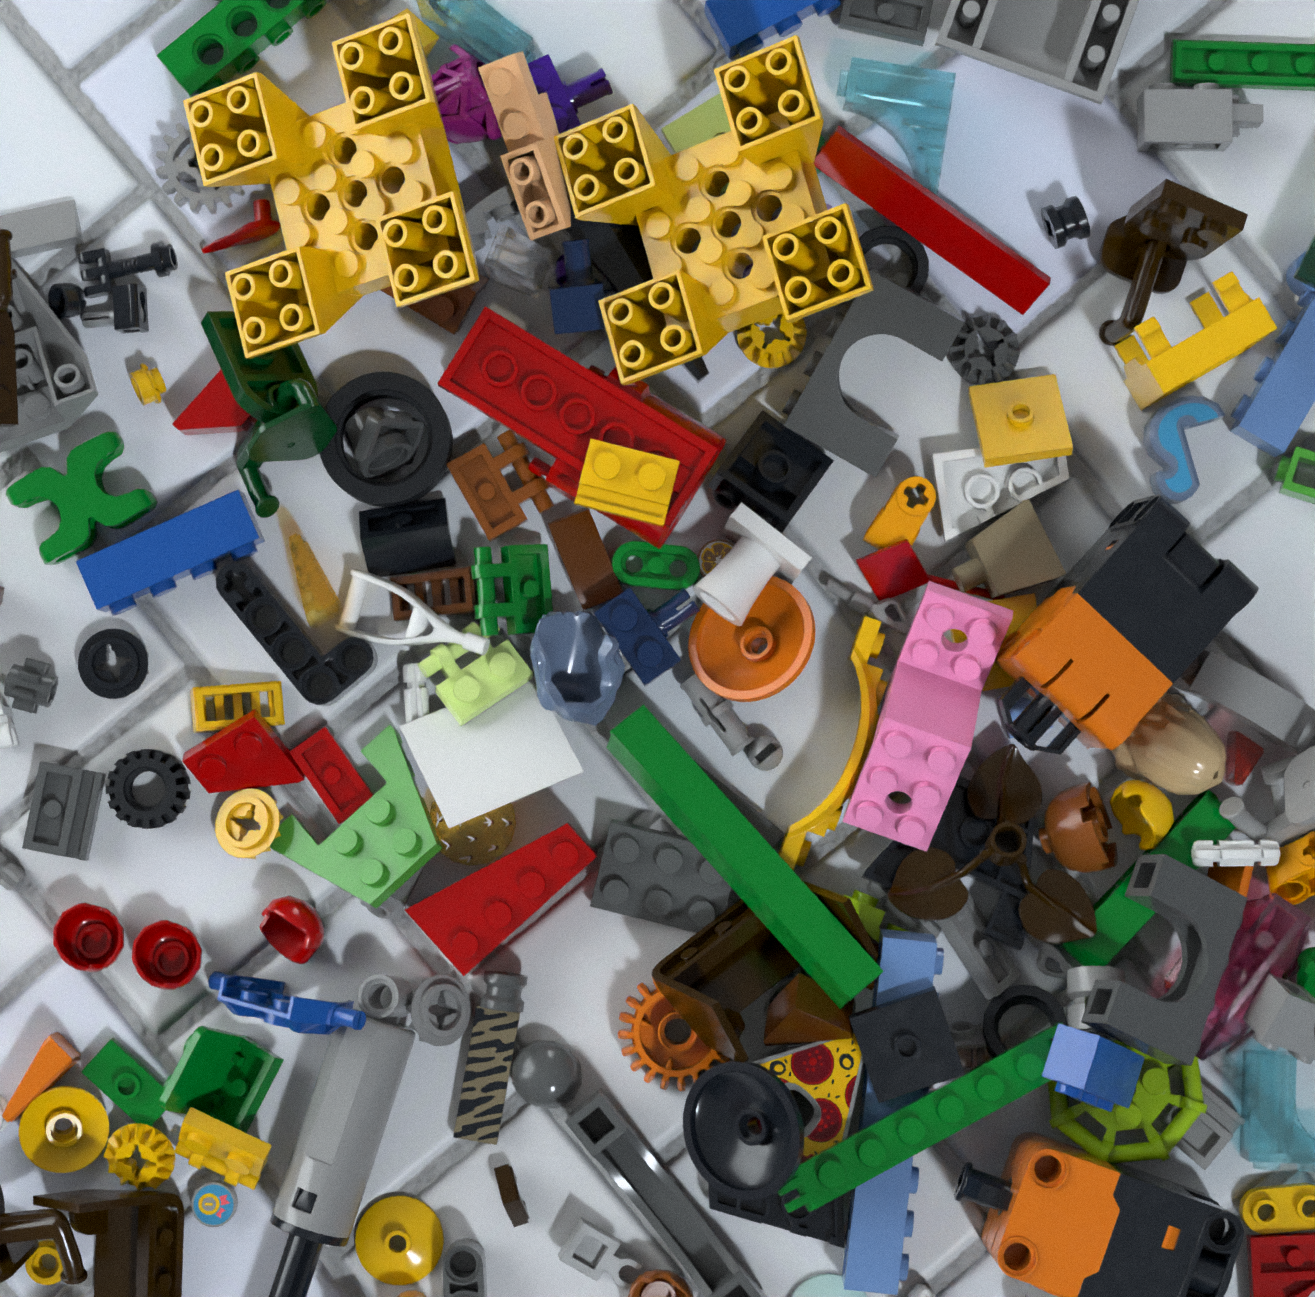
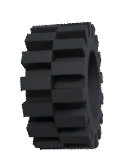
[106,749,191,829]

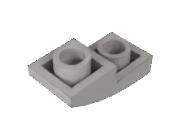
[465,184,520,252]

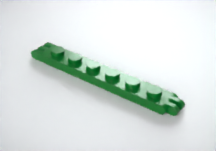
[777,1021,1064,1213]

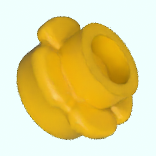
[129,363,166,406]

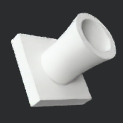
[693,502,812,626]

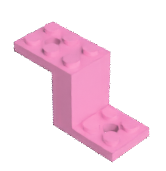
[842,581,1013,852]

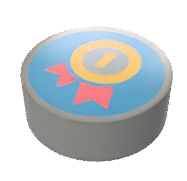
[191,1180,238,1227]

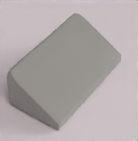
[0,199,84,259]

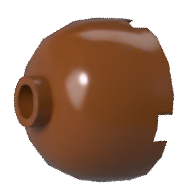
[1039,782,1118,873]

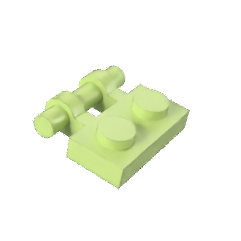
[418,622,533,726]

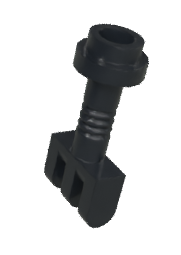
[77,242,178,298]

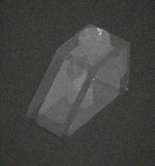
[484,224,557,299]

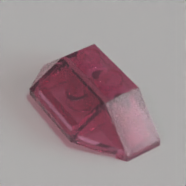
[1164,893,1312,1061]

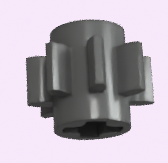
[4,658,58,714]

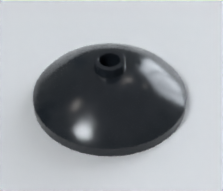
[683,1061,804,1200]

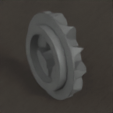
[949,315,1020,385]

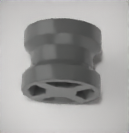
[480,970,528,1012]

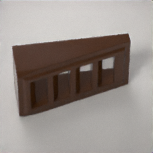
[390,566,478,622]

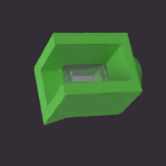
[1274,446,1315,504]

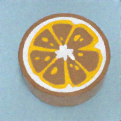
[698,539,734,578]

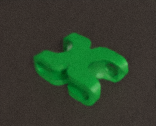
[6,432,158,565]

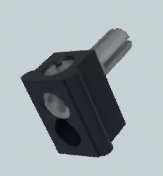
[82,284,149,334]

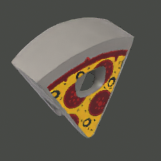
[753,1031,864,1163]

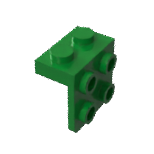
[159,1026,284,1133]

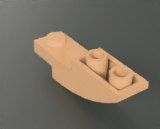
[478,51,571,241]

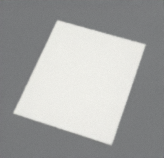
[399,674,584,828]

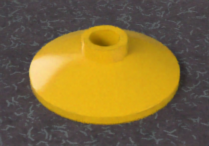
[18,1086,109,1173]
[355,1195,444,1285]

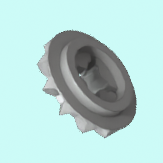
[405,975,471,1046]

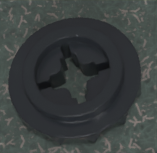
[78,629,149,699]

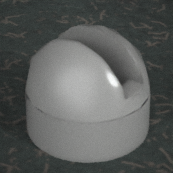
[747,735,783,771]

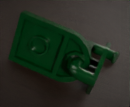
[201,311,337,518]

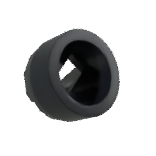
[48,283,87,319]

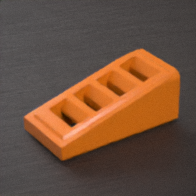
[2,1032,82,1122]

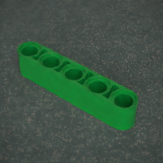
[1060,789,1236,966]

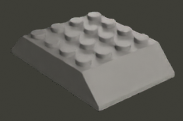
[935,0,1139,105]

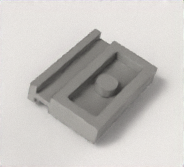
[1152,1064,1246,1170]

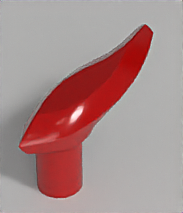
[201,199,281,254]

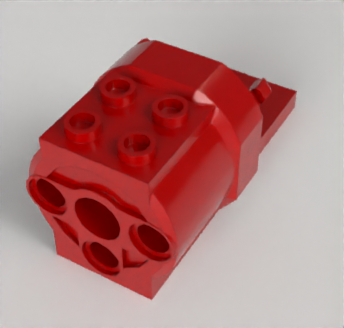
[437,306,727,550]

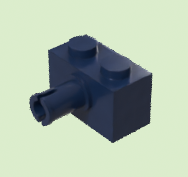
[549,239,613,335]
[594,588,700,687]

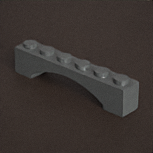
[565,1088,767,1297]

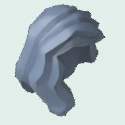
[530,610,625,726]

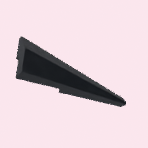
[562,200,709,383]

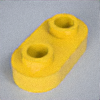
[1239,1183,1315,1234]

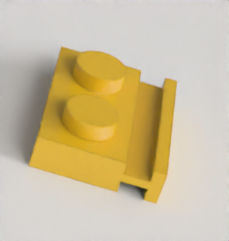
[574,439,680,527]

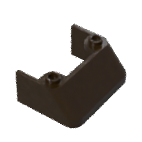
[652,880,879,1063]
[33,1189,184,1297]

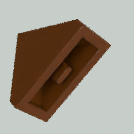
[763,973,856,1046]

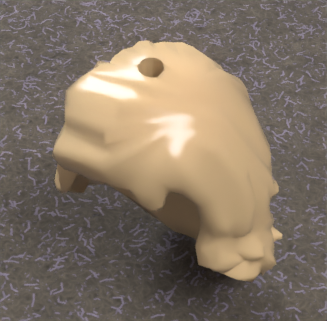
[1112,693,1227,795]

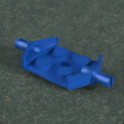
[208,971,366,1035]

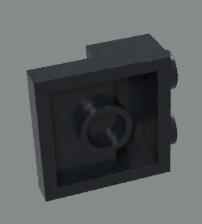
[708,410,834,534]

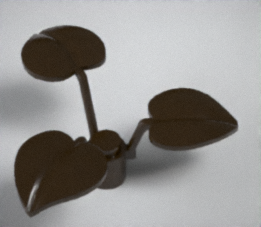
[887,744,1097,944]

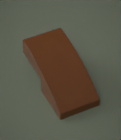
[547,508,623,611]

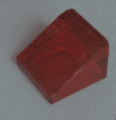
[1225,731,1264,786]

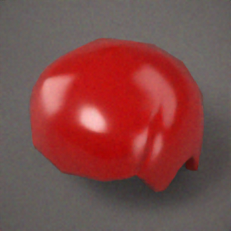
[259,895,325,964]
[53,902,124,972]
[132,920,203,990]

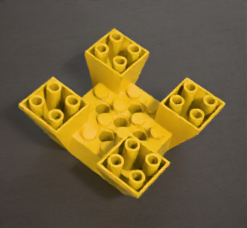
[183,13,479,359]
[554,35,874,385]

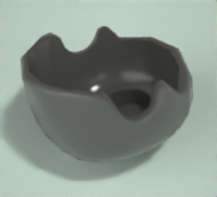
[511,1040,582,1109]

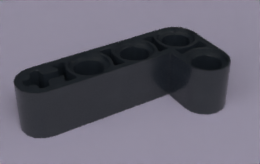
[216,562,378,706]

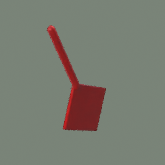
[856,539,1005,601]

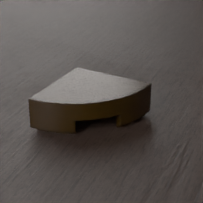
[494,1164,530,1227]

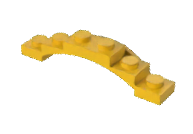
[778,616,887,870]

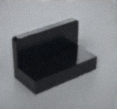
[359,498,456,577]

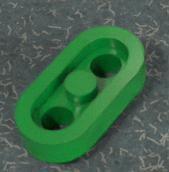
[612,541,700,591]

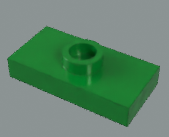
[81,1038,166,1126]

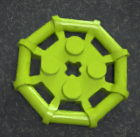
[1047,1040,1208,1163]

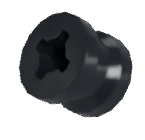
[1041,196,1090,249]

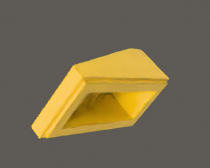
[190,681,285,734]

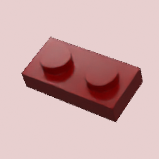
[289,726,374,824]

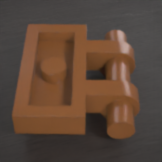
[446,430,555,542]

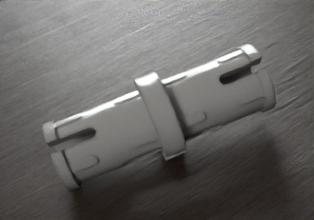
[680,674,755,756]

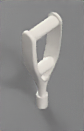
[335,569,490,656]

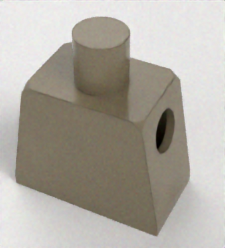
[951,499,1066,599]

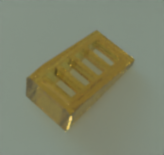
[289,533,343,628]

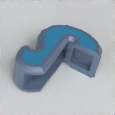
[1143,395,1226,504]

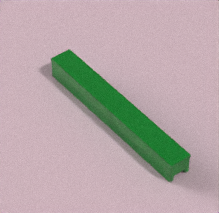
[606,704,884,1009]

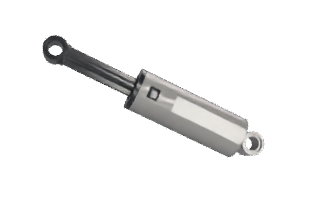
[269,974,416,1297]

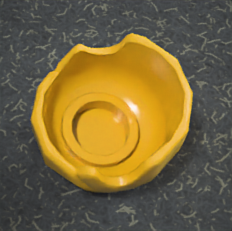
[1109,780,1174,850]

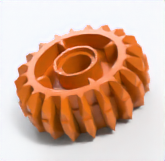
[618,977,730,1091]

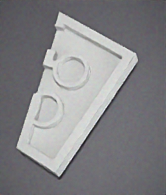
[931,447,1069,542]

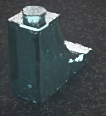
[416,0,536,64]
[836,57,956,195]

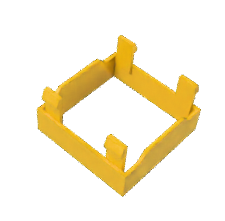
[1114,271,1277,411]

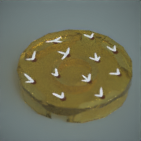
[430,800,517,866]

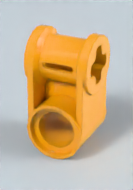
[862,476,936,550]
[1265,831,1315,906]

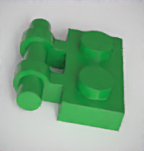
[471,544,553,637]

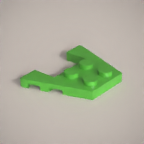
[270,724,442,909]

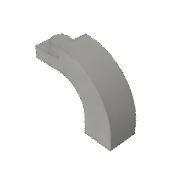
[1172,650,1315,754]

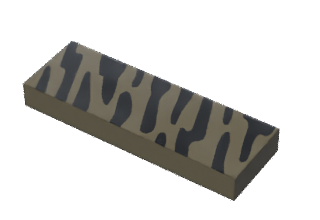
[453,1004,521,1145]

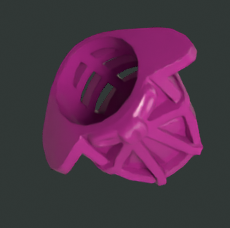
[431,44,503,144]

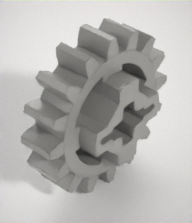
[156,123,245,214]

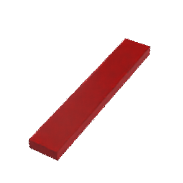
[814,125,1051,315]

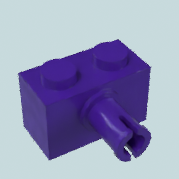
[527,54,613,134]

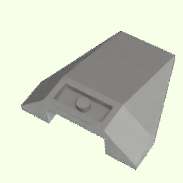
[0,259,99,452]

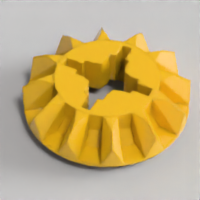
[737,312,807,368]
[215,788,284,859]
[103,1123,176,1190]

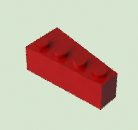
[405,822,598,976]

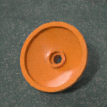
[688,576,816,702]

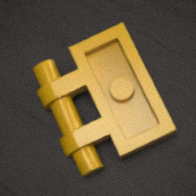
[174,1107,272,1190]

